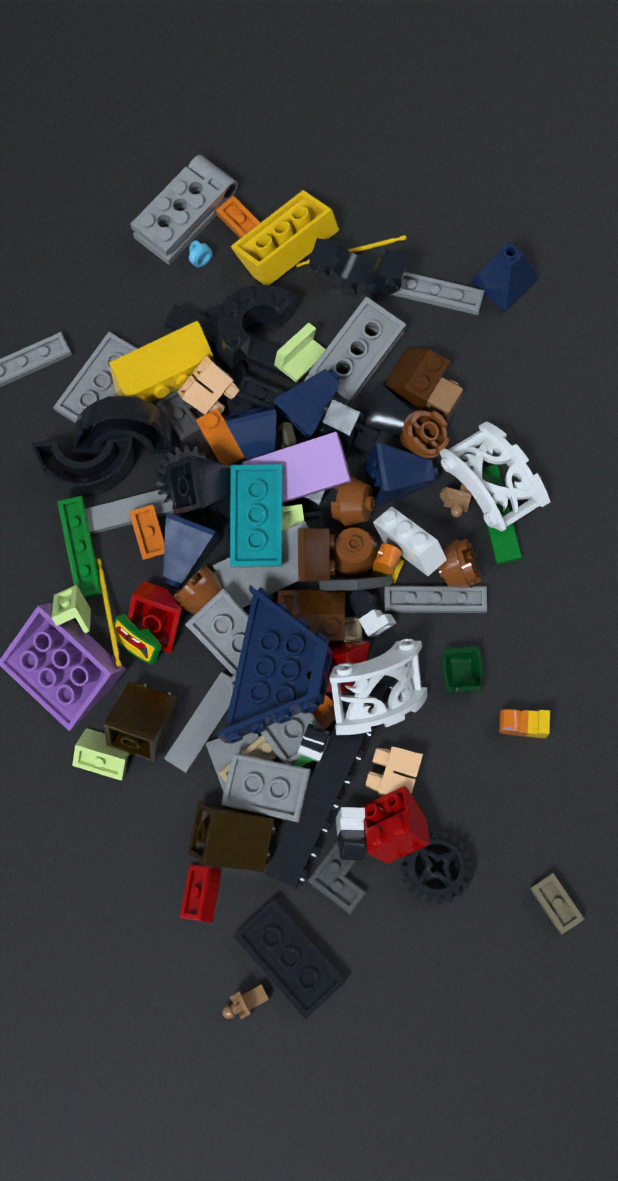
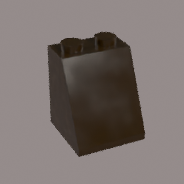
[104,681,178,762]
[188,801,275,872]

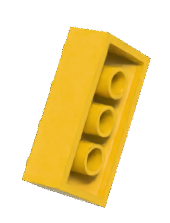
[231,190,339,285]
[109,321,214,403]

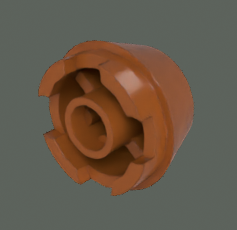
[400,410,449,458]
[331,476,375,526]
[329,527,379,576]
[438,539,482,588]
[173,566,223,615]

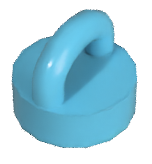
[189,240,212,268]

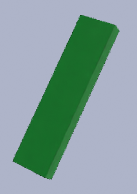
[482,464,522,565]
[57,496,103,598]

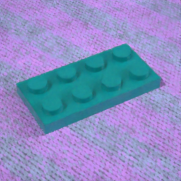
[230,464,283,568]

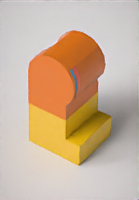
[372,543,404,583]
[499,709,550,739]

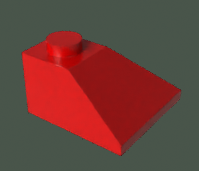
[128,581,182,653]

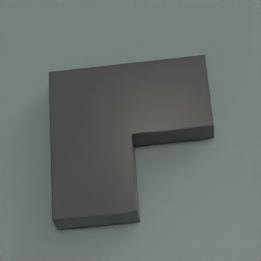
[156,381,201,443]
[319,576,392,591]
[307,842,366,914]

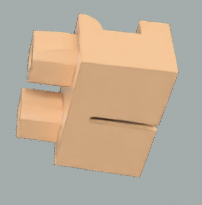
[177,355,239,414]
[365,747,423,797]

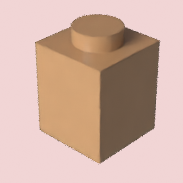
[426,378,463,422]

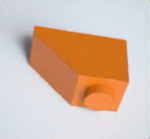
[196,408,245,466]

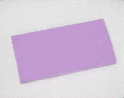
[242,432,351,503]

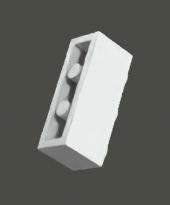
[373,506,447,576]

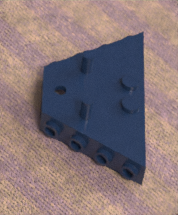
[218,585,333,744]

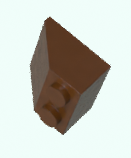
[383,348,451,411]
[297,528,335,581]
[293,591,345,644]

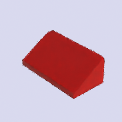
[180,864,222,923]

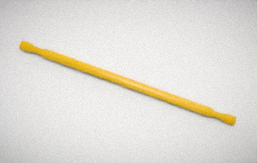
[296,235,406,267]
[96,558,121,668]

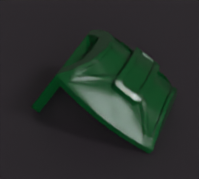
[442,646,483,694]

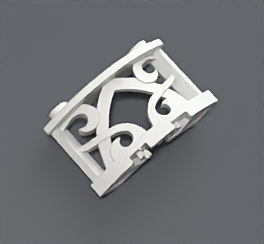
[440,421,550,532]
[330,639,428,735]

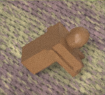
[440,483,472,518]
[222,984,269,1019]

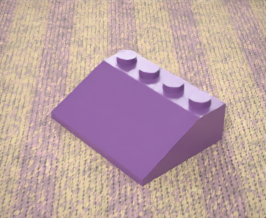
[0,602,126,731]

